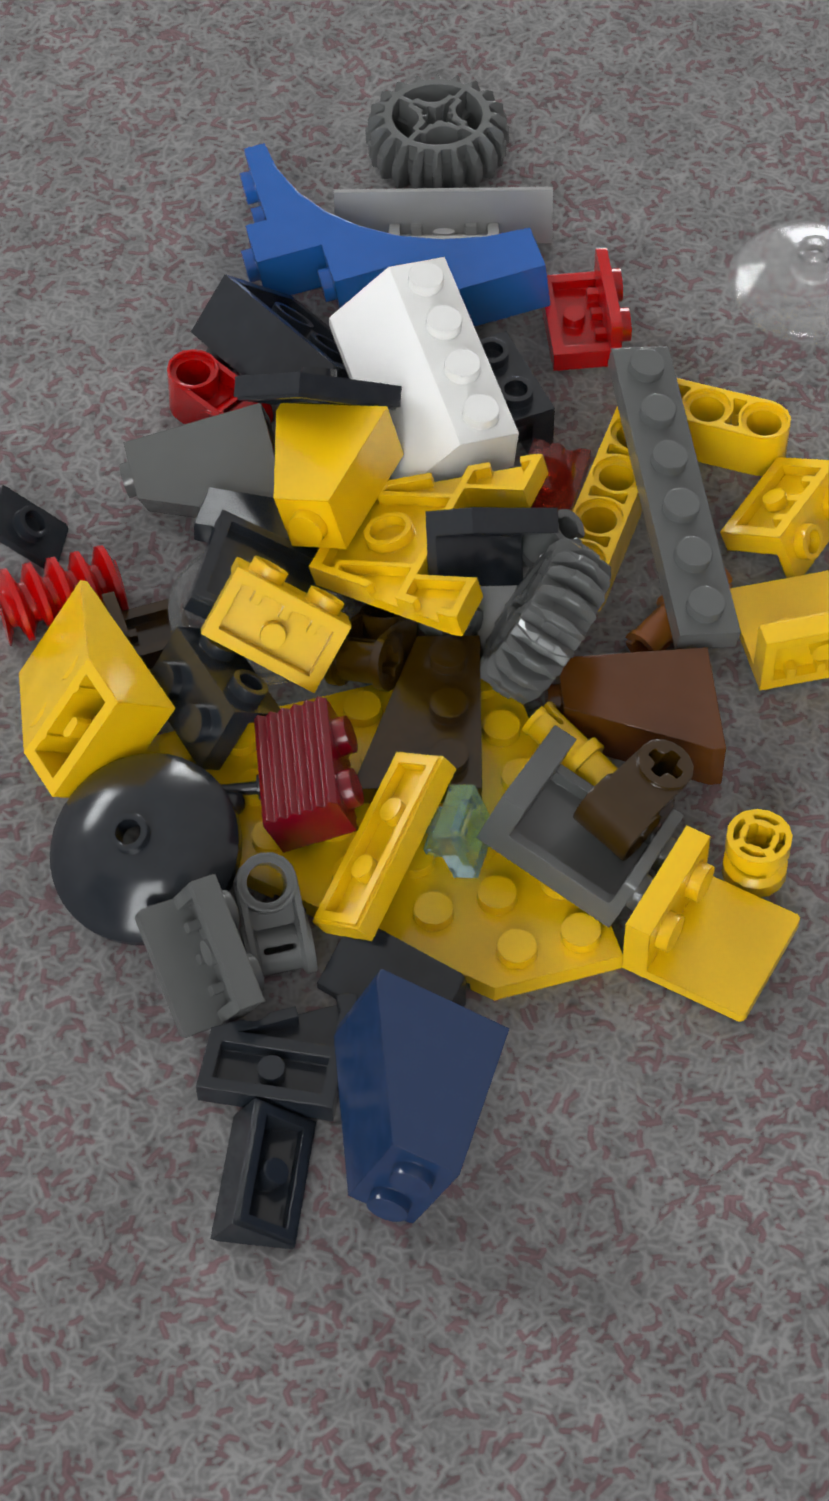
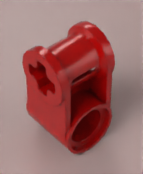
[167,349,274,425]

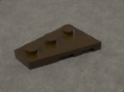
[357,636,482,804]

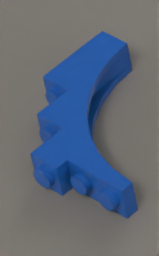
[239,143,551,327]

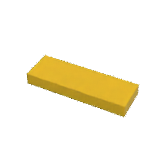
[312,752,456,941]

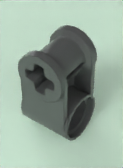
[234,852,318,977]

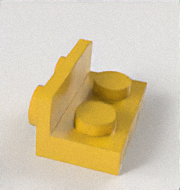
[720,457,829,578]
[201,555,351,693]

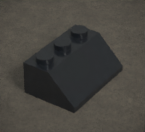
[191,274,349,407]

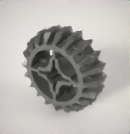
[365,73,509,189]
[480,537,611,704]

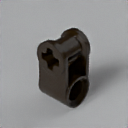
[324,604,419,692]
[573,739,694,861]

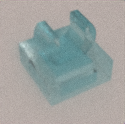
[423,785,490,878]

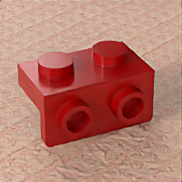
[541,248,632,371]

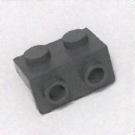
[135,874,265,1038]

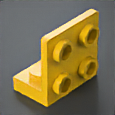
[730,570,829,691]
[622,825,800,1022]

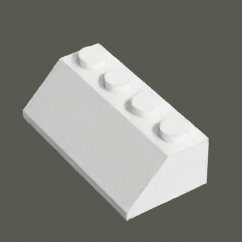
[329,257,519,482]

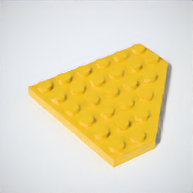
[145,679,623,1001]

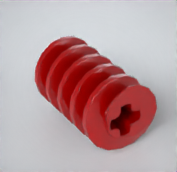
[0,545,129,646]

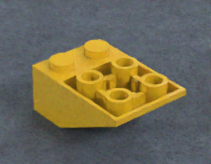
[19,580,175,798]

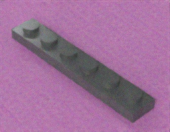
[608,346,741,649]

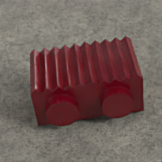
[254,696,364,853]

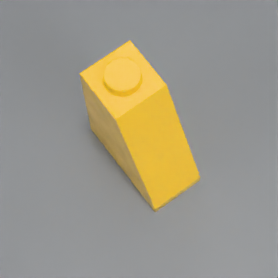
[274,403,404,549]

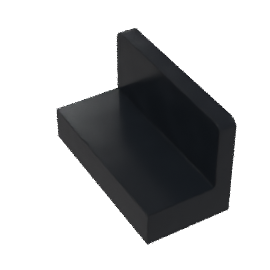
[425,507,559,587]

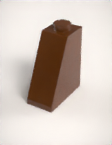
[545,647,726,785]

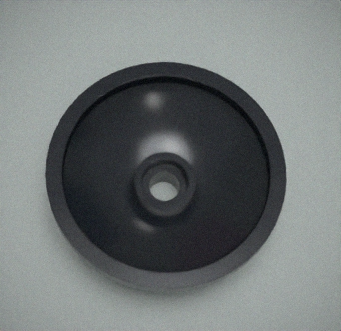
[50,753,242,945]

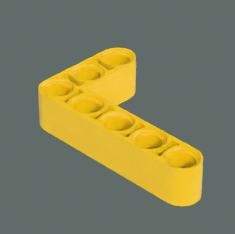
[572,378,791,612]

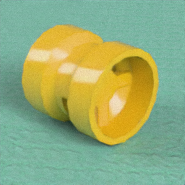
[721,809,793,897]

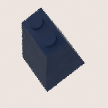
[334,969,510,1223]

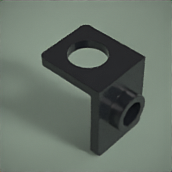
[0,485,68,569]

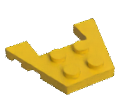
[309,454,548,636]

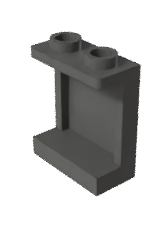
[476,725,684,928]

